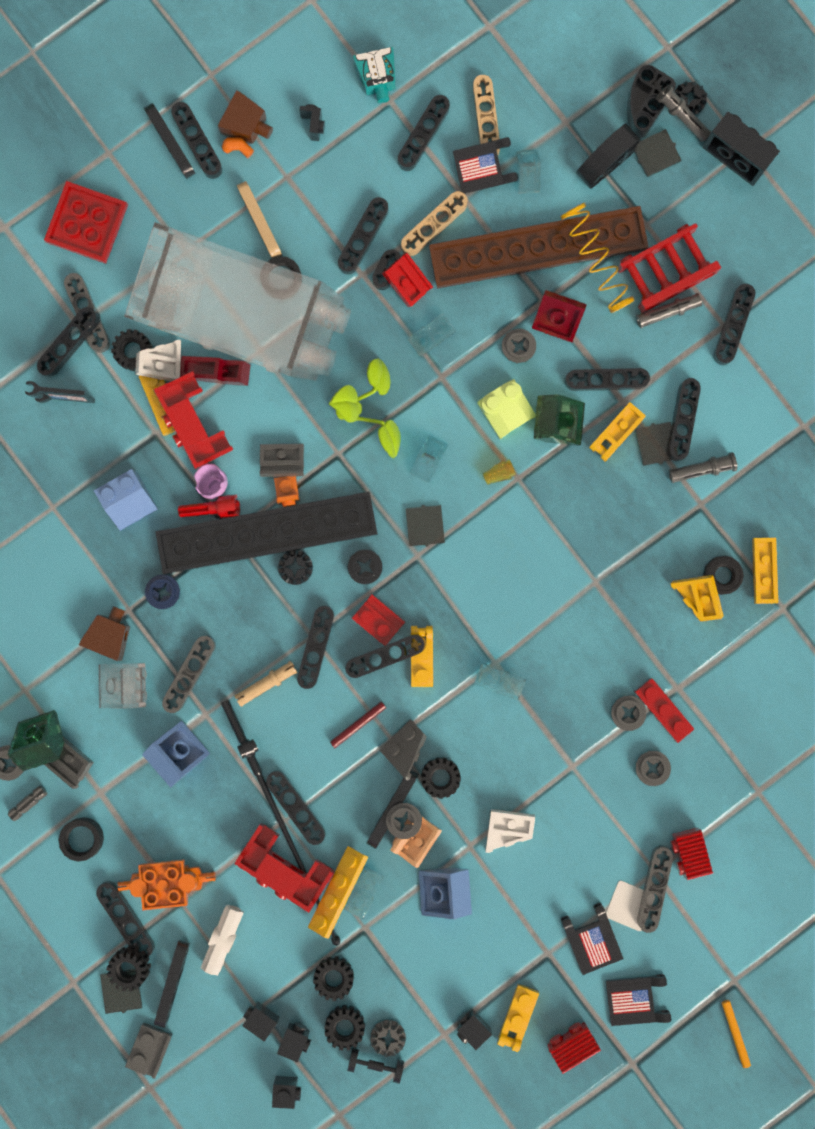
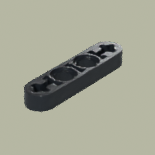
[398,95,450,171]
[171,102,223,179]
[144,103,195,179]
[338,197,389,275]
[713,284,756,365]
[37,307,101,377]
[565,368,650,391]
[667,378,701,461]
[297,606,334,689]
[345,634,426,678]
[266,770,326,845]
[366,770,419,849]
[96,881,155,958]
[154,940,190,1028]

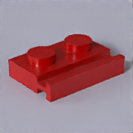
[382,253,433,307]
[352,595,405,646]

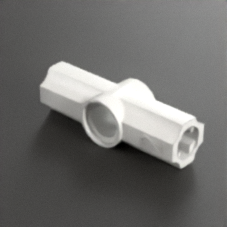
[200,904,244,976]

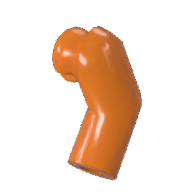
[222,137,254,159]

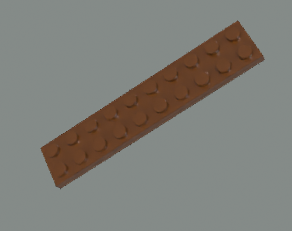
[429,206,649,289]

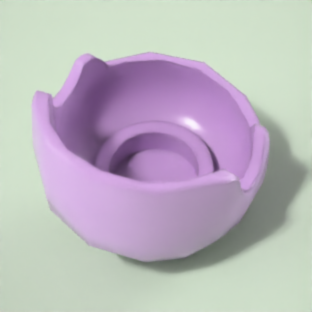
[194,463,228,499]

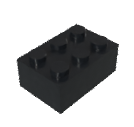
[703,112,780,186]

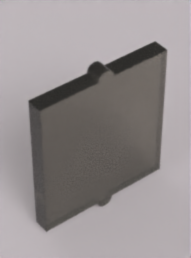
[635,129,681,177]
[635,422,678,466]
[406,505,445,547]
[100,969,142,1014]

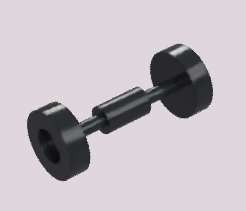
[347,1048,404,1084]

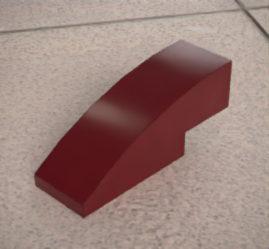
[180,356,251,386]

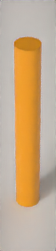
[721,1000,751,1068]

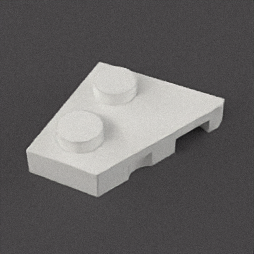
[135,340,181,381]
[485,809,535,853]

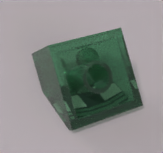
[534,394,585,446]
[7,710,65,771]

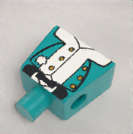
[353,47,396,103]

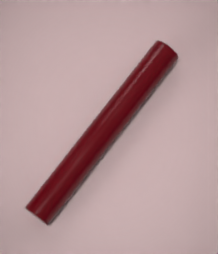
[330,701,386,748]

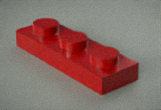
[634,678,694,743]

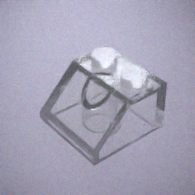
[99,663,147,709]

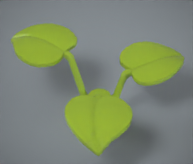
[329,358,401,458]

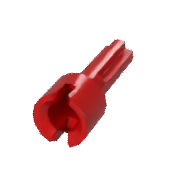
[178,494,240,518]

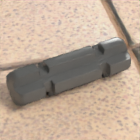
[7,786,47,821]

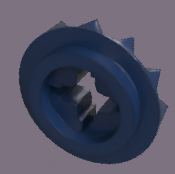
[145,575,181,609]

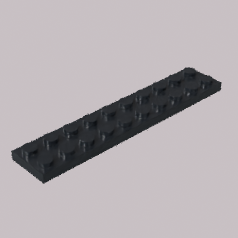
[155,491,378,575]

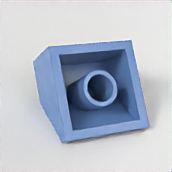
[94,469,158,531]
[142,721,210,788]
[419,868,472,919]

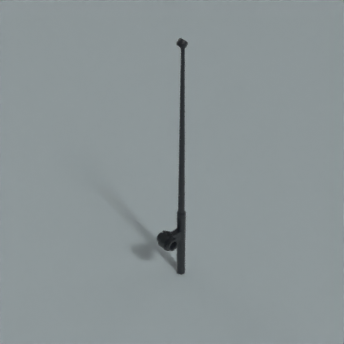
[221,699,341,946]

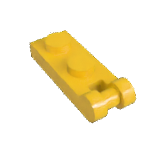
[589,402,646,462]
[411,626,433,687]
[497,984,539,1052]

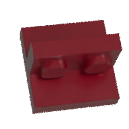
[532,290,587,343]

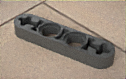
[64,273,110,353]
[162,636,216,713]
[637,846,673,933]

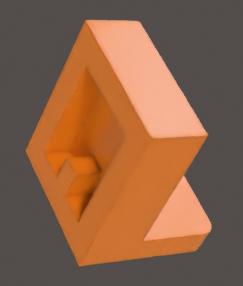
[274,476,300,507]

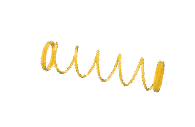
[560,203,635,313]

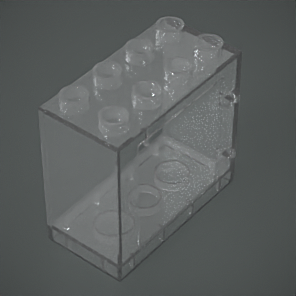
[124,222,351,381]

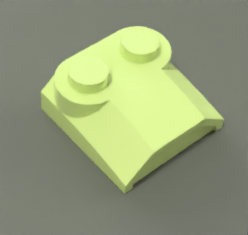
[477,379,537,439]

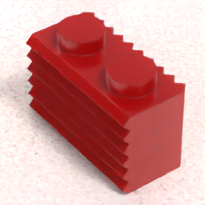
[670,827,713,880]
[547,1022,601,1074]

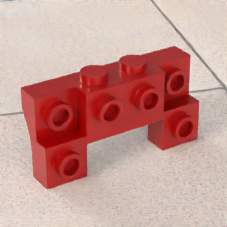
[153,371,234,469]
[234,823,335,913]

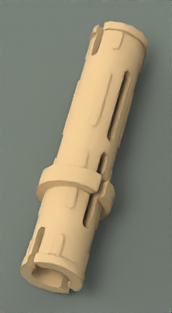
[234,661,298,707]

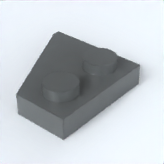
[380,719,427,781]

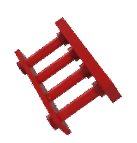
[618,223,721,314]

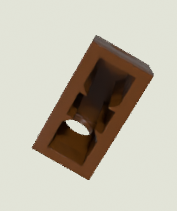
[218,90,273,144]
[79,606,130,661]

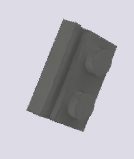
[260,444,304,477]
[42,737,94,789]
[125,1022,173,1079]

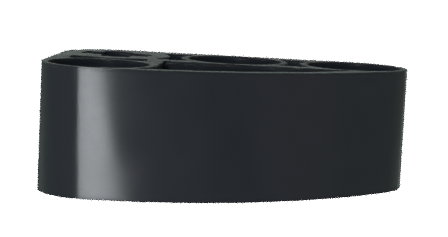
[627,65,676,138]
[576,123,641,189]

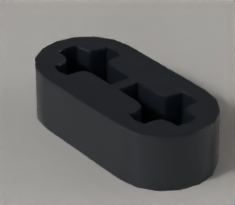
[372,249,401,290]

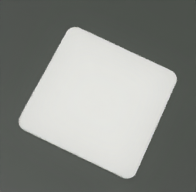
[606,881,655,931]

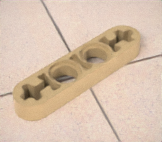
[473,75,500,154]
[236,181,282,258]
[401,191,468,256]

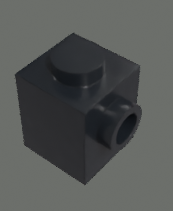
[243,1002,279,1042]
[457,1009,492,1050]
[277,1022,311,1063]
[272,1076,301,1109]

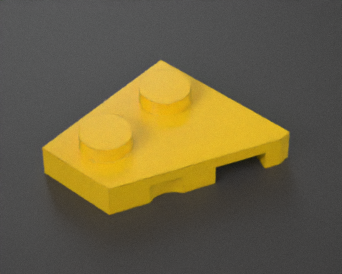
[671,575,724,621]

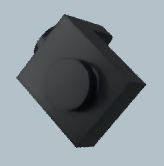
[299,104,325,141]

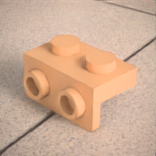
[390,816,442,868]

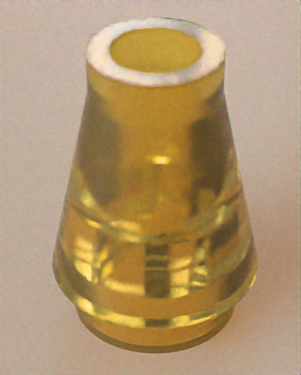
[483,459,517,485]

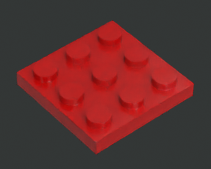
[44,181,128,264]

